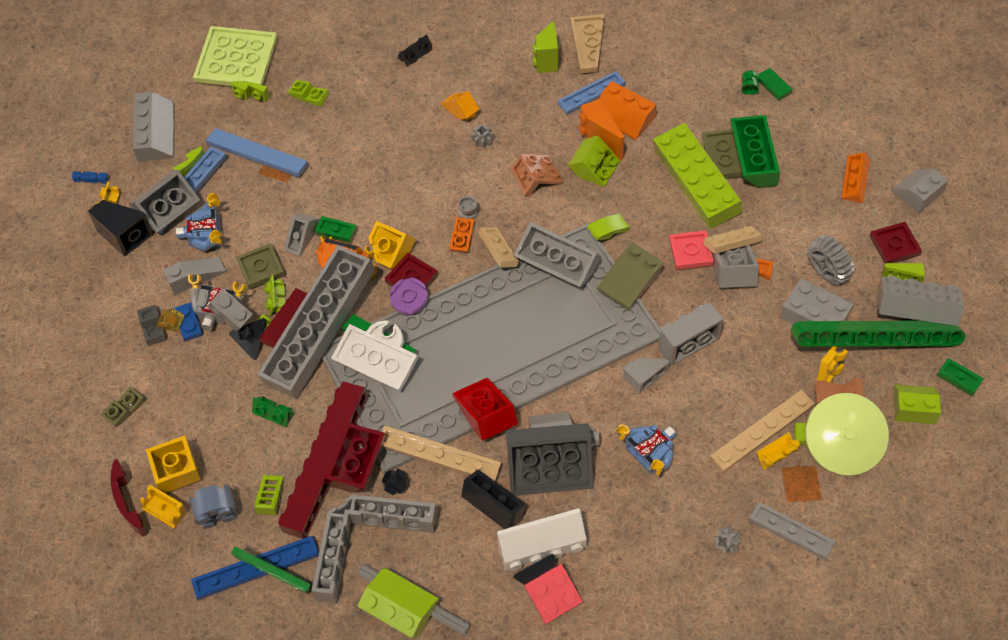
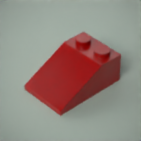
[452,377,518,441]

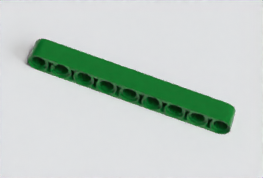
[791,321,966,347]

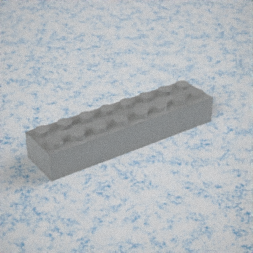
[257,245,375,399]

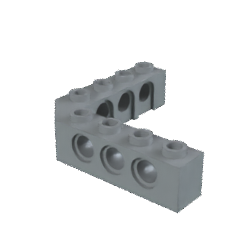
[312,495,437,603]

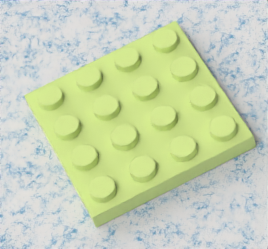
[193,26,278,86]

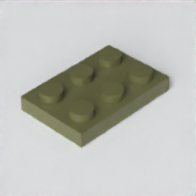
[702,129,742,178]

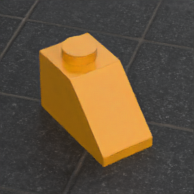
[441,91,480,120]

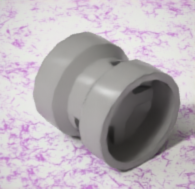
[458,196,477,219]

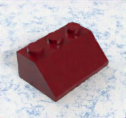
[325,423,386,492]

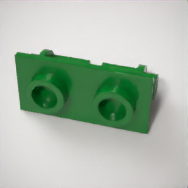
[252,396,294,428]

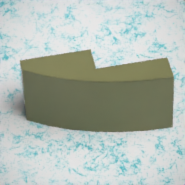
[101,387,147,427]

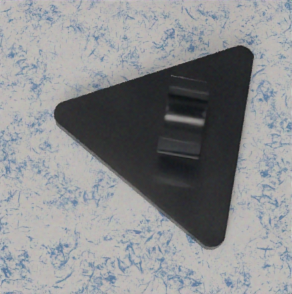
[229,318,267,360]
[513,554,555,585]

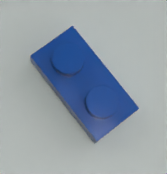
[173,302,203,342]

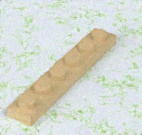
[710,390,815,473]
[381,425,501,482]

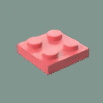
[669,230,714,270]
[523,564,583,624]

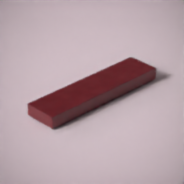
[259,288,307,348]

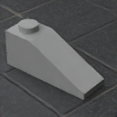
[163,257,226,296]

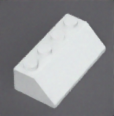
[497,508,587,571]

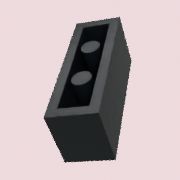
[461,469,525,529]

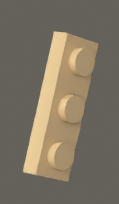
[704,226,762,254]
[478,227,519,268]

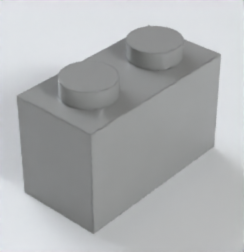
[207,288,252,331]

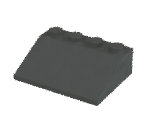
[505,423,593,496]

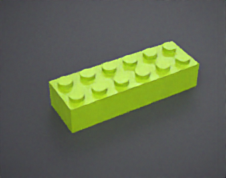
[653,122,742,229]

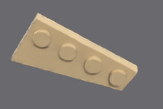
[570,14,604,74]

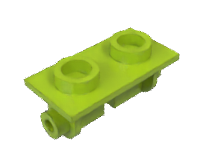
[264,275,285,317]

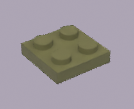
[236,243,285,289]

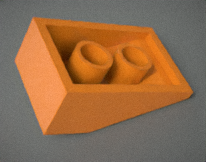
[578,99,624,160]

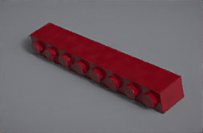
[279,381,368,539]

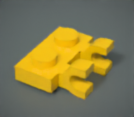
[817,346,848,383]

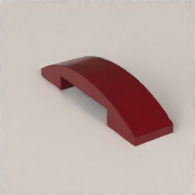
[110,459,147,537]

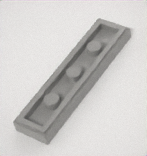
[749,502,836,560]

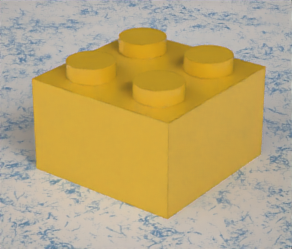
[145,435,201,493]

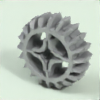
[807,235,854,285]

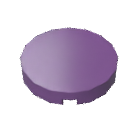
[390,278,428,315]

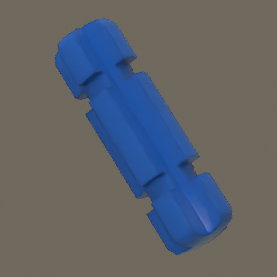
[72,171,109,183]

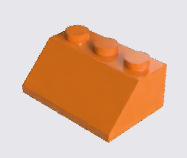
[599,81,657,140]

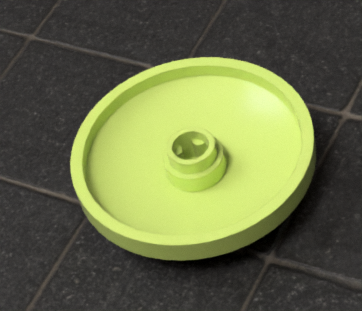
[805,393,889,476]

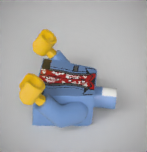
[176,193,222,251]
[615,424,676,476]

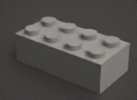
[877,276,964,326]

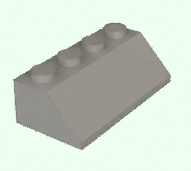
[133,92,174,162]
[513,222,601,288]

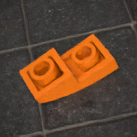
[449,217,475,253]

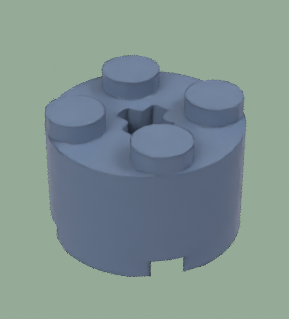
[189,485,236,529]

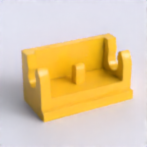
[140,485,187,529]

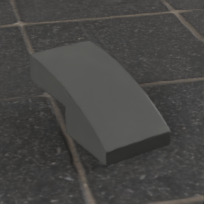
[137,305,166,346]

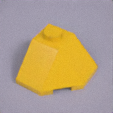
[368,221,416,269]

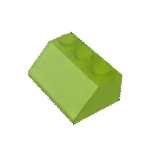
[357,567,439,638]

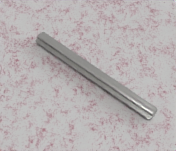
[358,564,470,635]

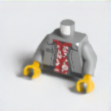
[188,274,247,331]

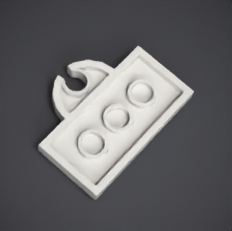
[331,321,419,392]

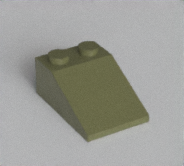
[597,242,664,310]

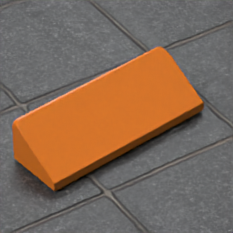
[841,152,870,203]

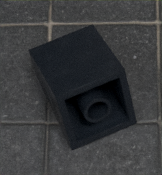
[88,200,154,257]

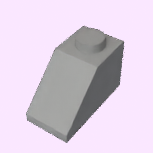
[284,213,319,256]
[623,358,669,394]

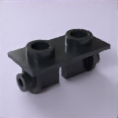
[397,34,433,67]

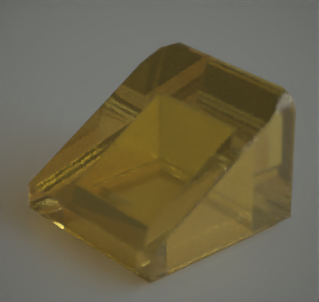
[156,308,184,331]

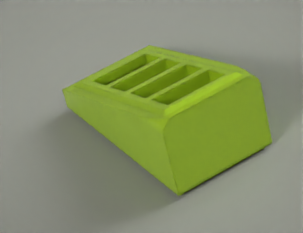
[881,263,925,282]
[254,475,284,515]

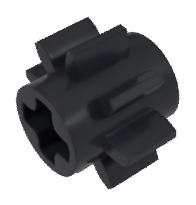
[382,468,408,495]

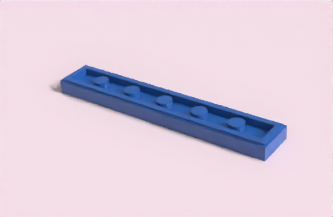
[191,535,319,600]

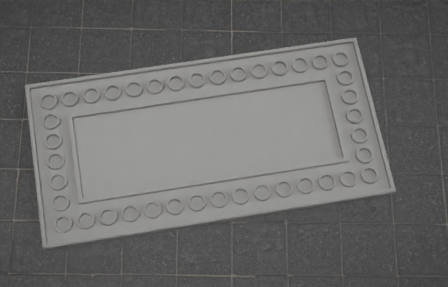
[321,223,660,474]

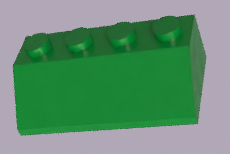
[730,115,780,187]

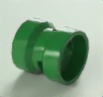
[741,70,759,95]

